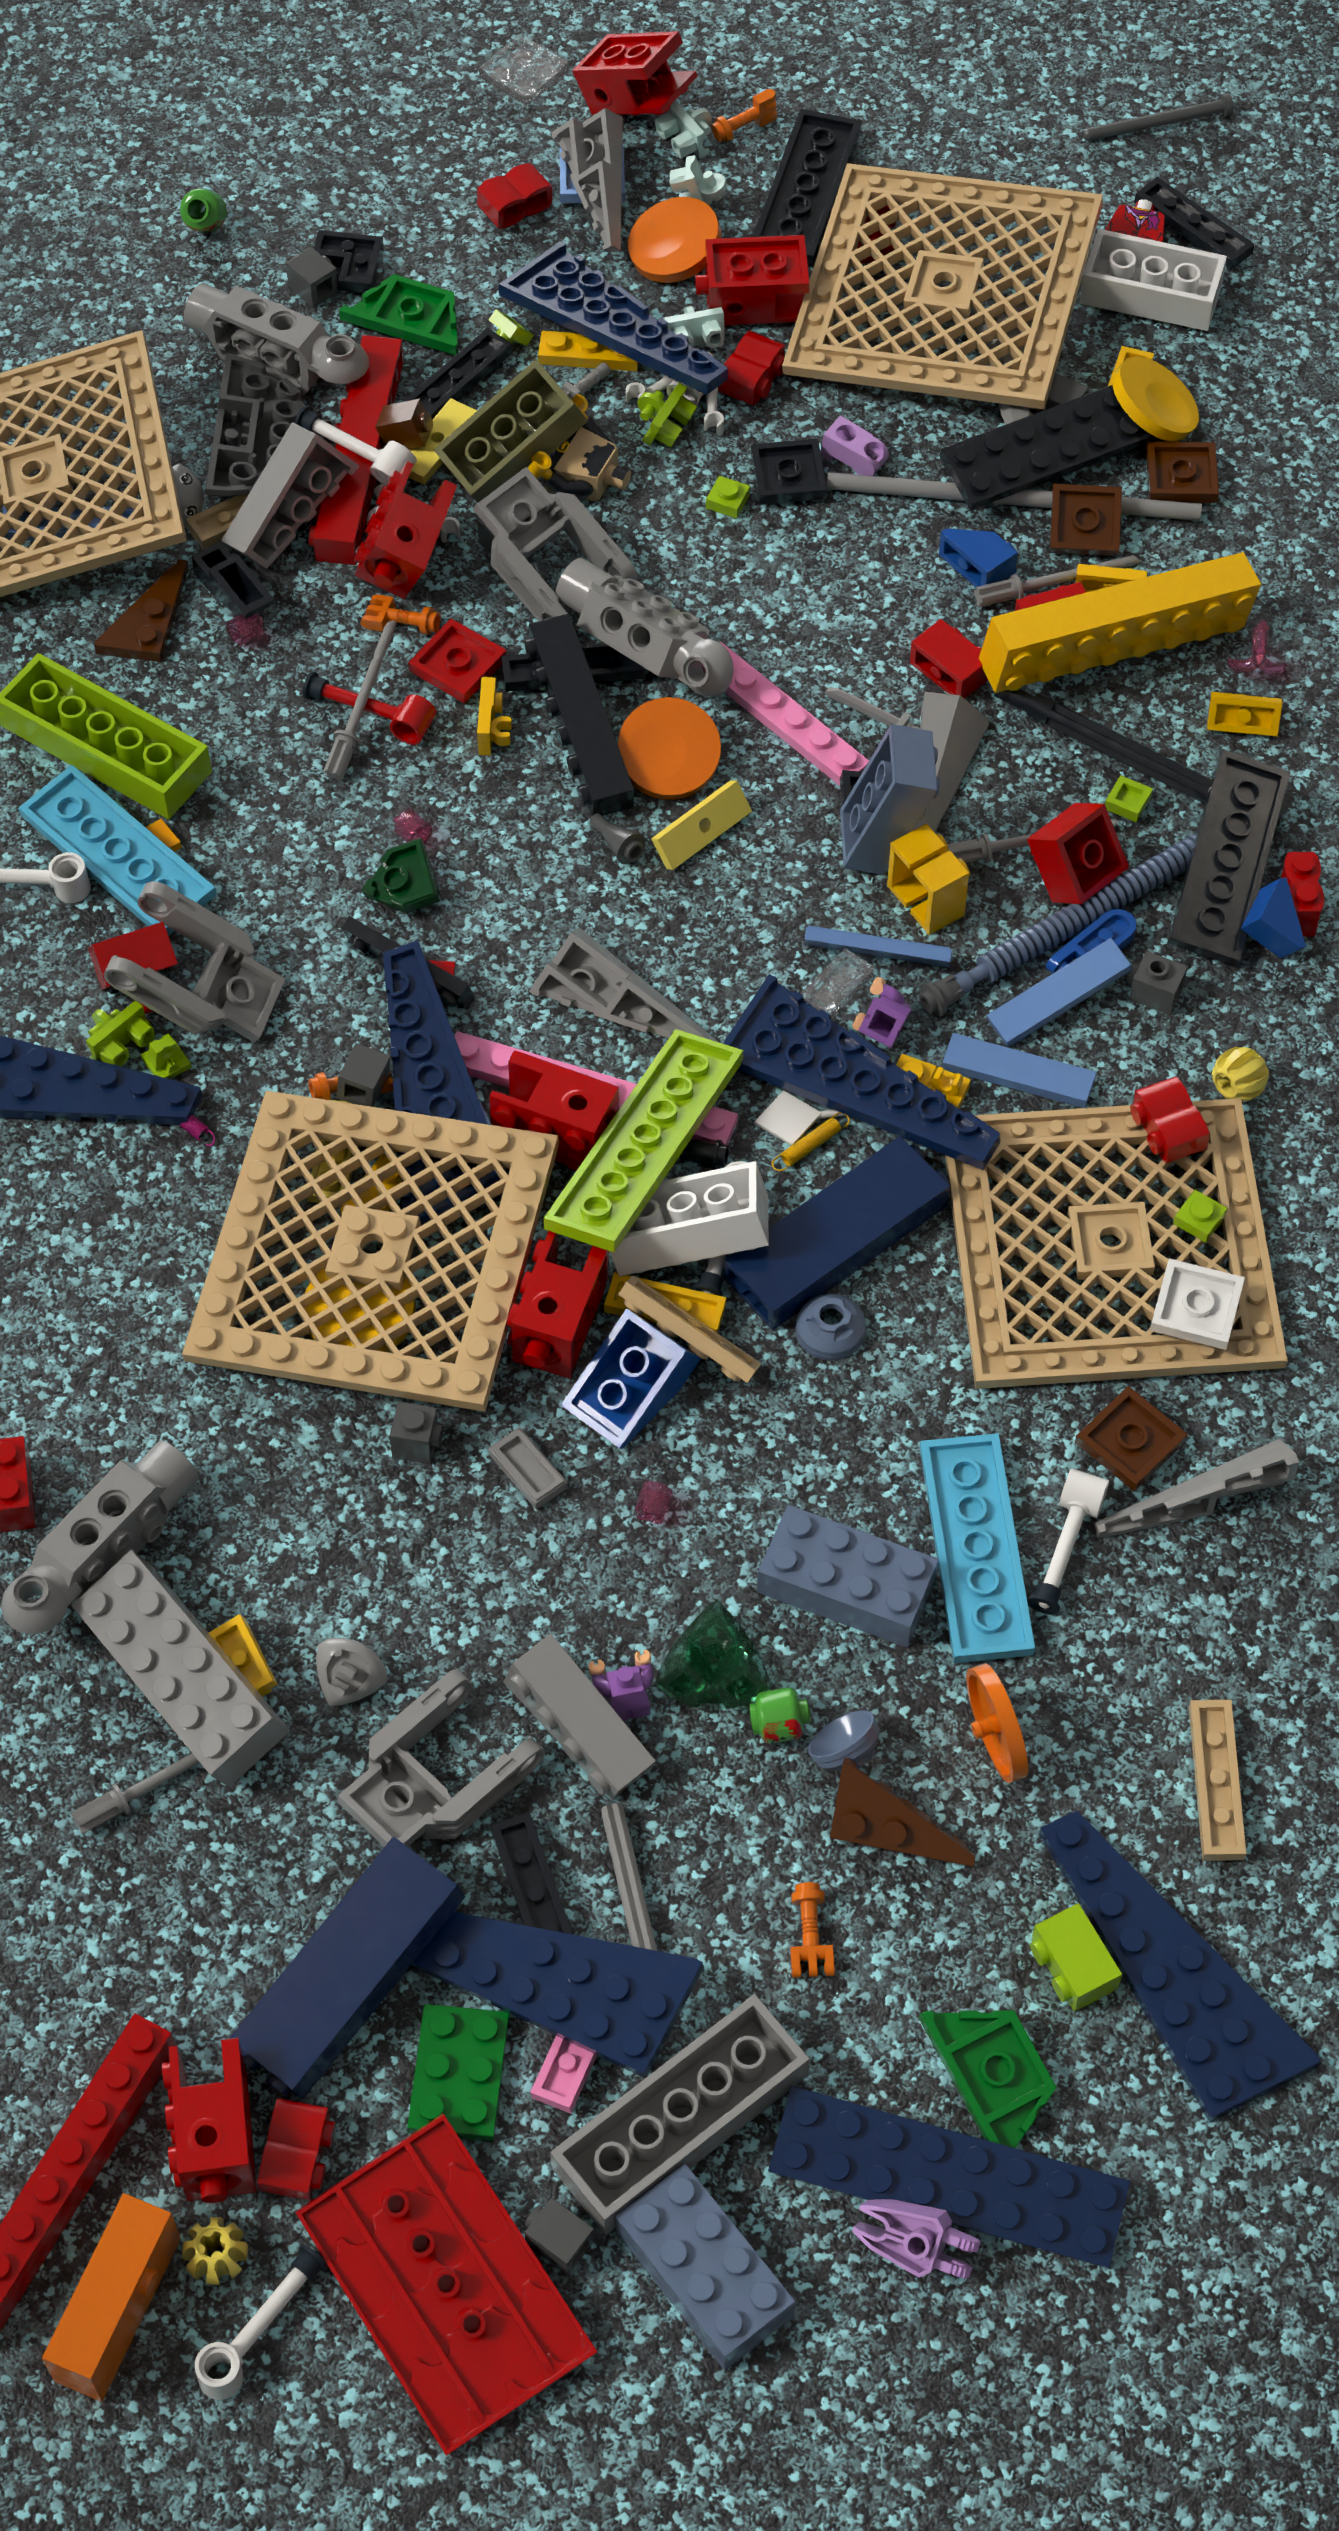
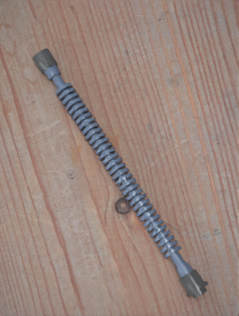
[919,797,1288,1017]

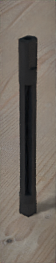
[994,688,1212,804]

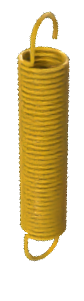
[772,1112,850,1171]

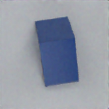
[1241,877,1306,958]

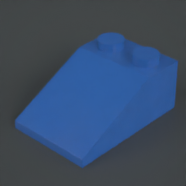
[561,1308,701,1449]

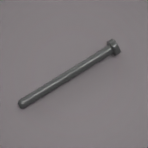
[1083,93,1234,141]

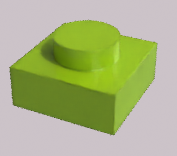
[489,309,534,346]
[706,476,750,519]
[1105,775,1153,823]
[1173,1190,1228,1243]

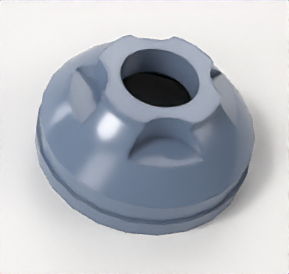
[795,1293,866,1361]
[808,1710,880,1771]

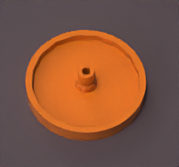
[628,197,722,283]
[618,697,721,800]
[966,1663,1028,1783]

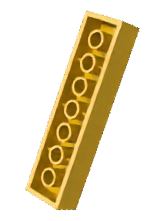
[979,552,1262,693]

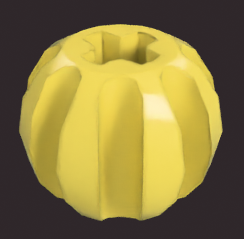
[1212,1047,1269,1102]
[182,2217,248,2285]

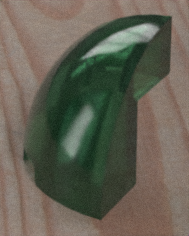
[655,1599,771,1709]

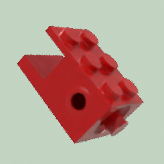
[572,31,698,116]
[695,235,809,325]
[354,461,457,599]
[489,1050,619,1171]
[507,1231,609,1379]
[162,2038,257,2203]

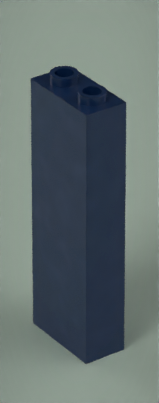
[723,1136,950,1331]
[229,1836,466,2100]

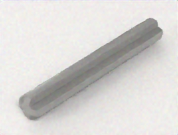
[601,1803,657,1951]

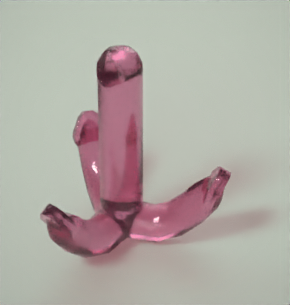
[1226,620,1288,675]

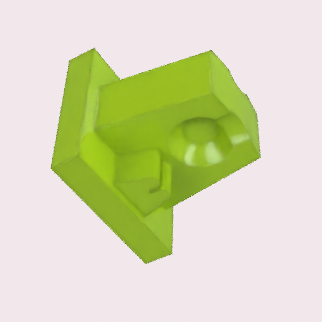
[140,1033,192,1079]

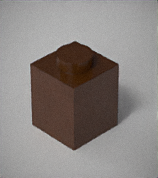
[375,399,433,450]

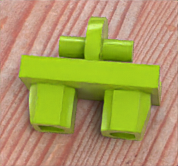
[637,382,697,447]
[86,1000,155,1067]

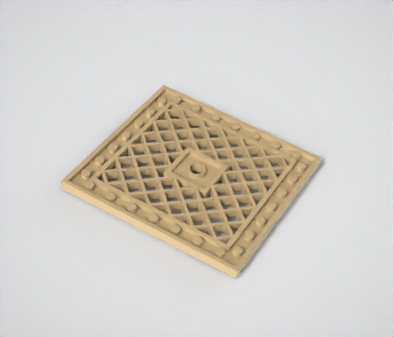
[782,163,1103,410]
[0,330,187,597]
[182,1091,559,1412]
[945,1098,1288,1389]

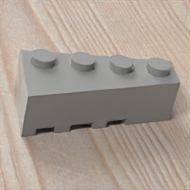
[221,422,359,569]
[503,1633,656,1800]

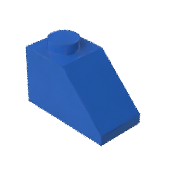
[939,529,1018,588]

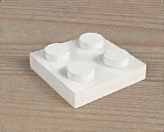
[1150,1258,1245,1350]

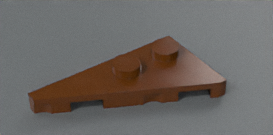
[94,559,189,662]
[830,1758,976,1867]

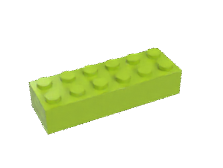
[0,653,212,820]

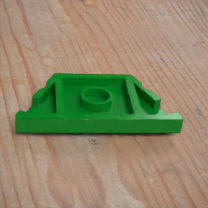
[339,274,458,355]
[918,2010,1057,2148]

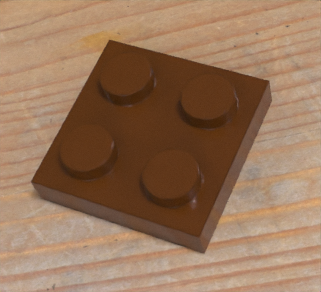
[1146,442,1219,503]
[1050,484,1122,556]
[1075,1386,1188,1492]

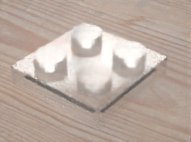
[479,34,568,106]

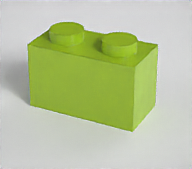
[1030,1903,1122,2012]

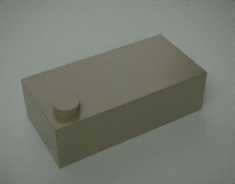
[434,359,588,503]

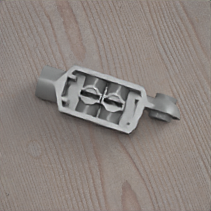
[184,283,369,395]
[556,558,734,697]
[1,1441,199,1634]

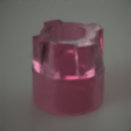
[226,614,264,646]
[393,808,432,843]
[635,1481,673,1524]

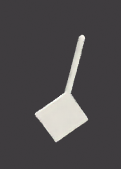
[755,1090,845,1146]

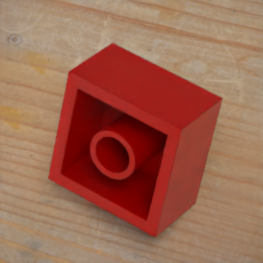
[1027,803,1129,904]
[88,922,178,1014]

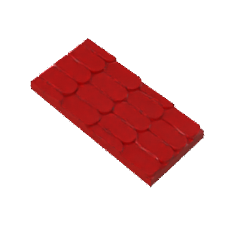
[295,2113,597,2456]

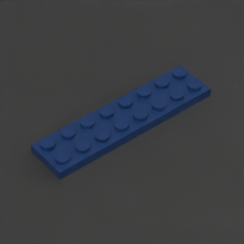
[768,2086,1130,2269]

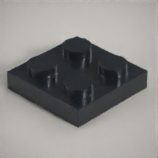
[751,438,827,505]

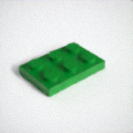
[407,2004,510,2142]

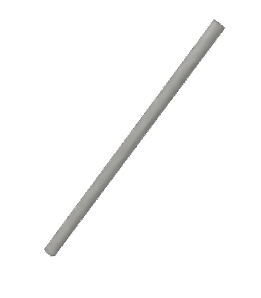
[827,472,1202,521]

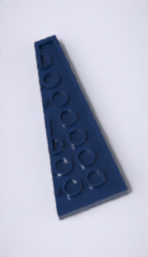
[499,241,728,395]
[383,940,506,1226]
[723,974,1001,1170]
[0,1035,202,1125]
[1039,1810,1321,2122]
[411,1912,704,2078]

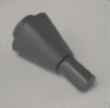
[590,813,646,864]

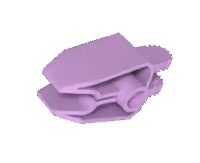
[852,2199,980,2278]

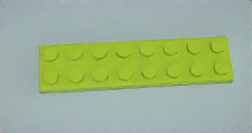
[544,1029,743,1253]

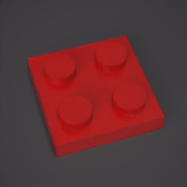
[408,618,507,704]

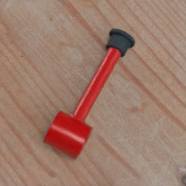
[302,671,437,745]

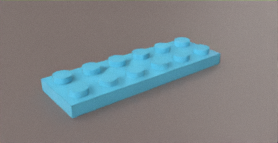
[18,764,217,936]
[920,1433,1035,1663]

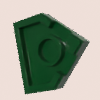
[361,838,440,913]

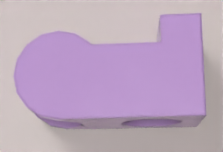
[820,415,889,476]

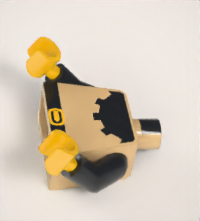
[528,394,631,501]

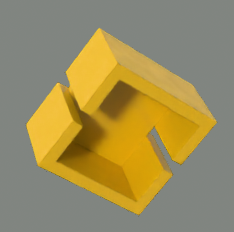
[887,823,970,935]

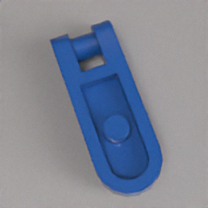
[1046,909,1137,974]

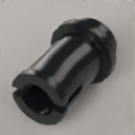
[679,1139,729,1170]

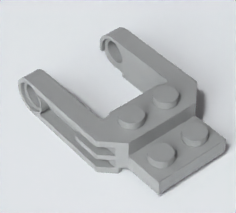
[473,467,638,628]
[104,881,285,1042]
[338,1669,545,1847]

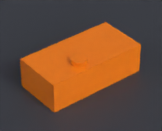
[42,2193,181,2402]

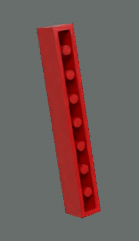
[309,335,404,565]
[0,2013,176,2331]

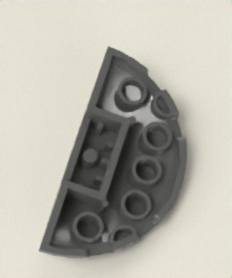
[205,354,317,496]

